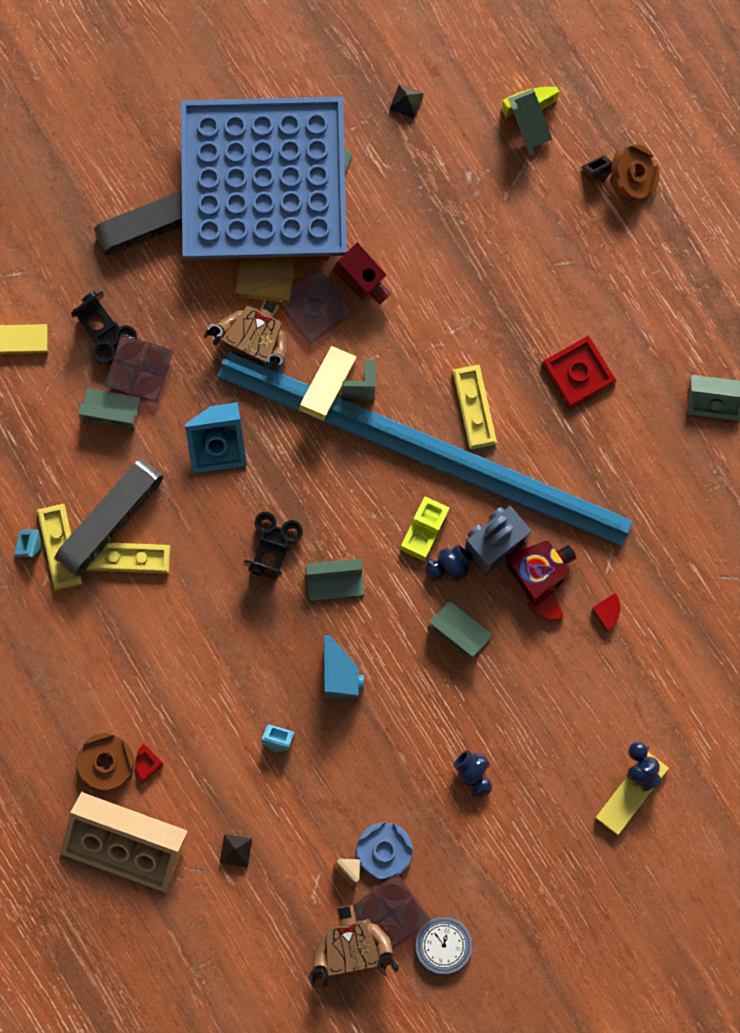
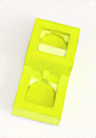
[501,87,559,118]
[400,497,450,561]

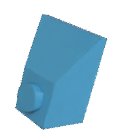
[185,402,247,474]
[324,635,364,699]

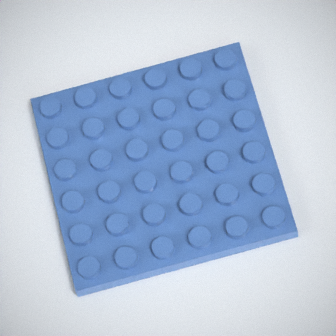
[181,97,347,260]

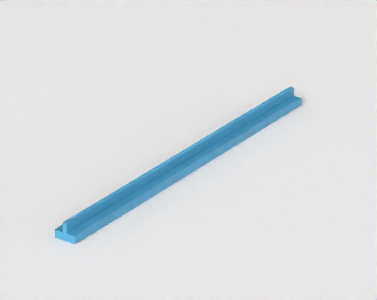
[217,352,632,547]

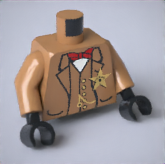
[204,299,288,374]
[309,905,399,988]

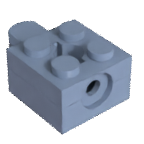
[465,505,532,576]

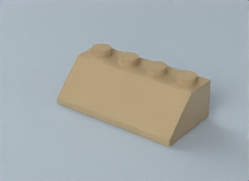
[60,792,188,893]

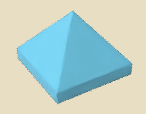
[14,529,42,558]
[261,724,294,753]

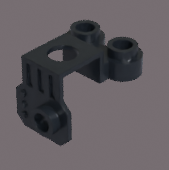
[71,291,137,364]
[244,512,303,580]

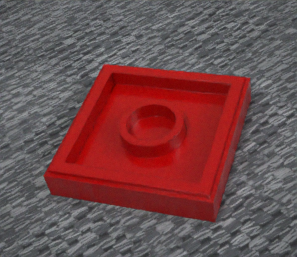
[541,335,617,409]

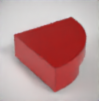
[527,593,564,621]
[592,593,620,632]
[135,743,163,784]

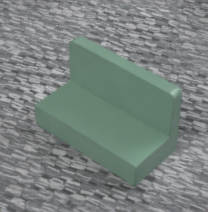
[508,89,552,156]
[342,360,376,400]
[687,375,740,421]
[78,388,140,430]
[306,558,364,601]
[428,601,492,661]

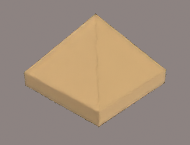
[334,859,360,886]

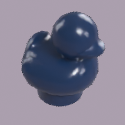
[425,544,472,581]
[627,742,662,791]
[453,750,492,797]

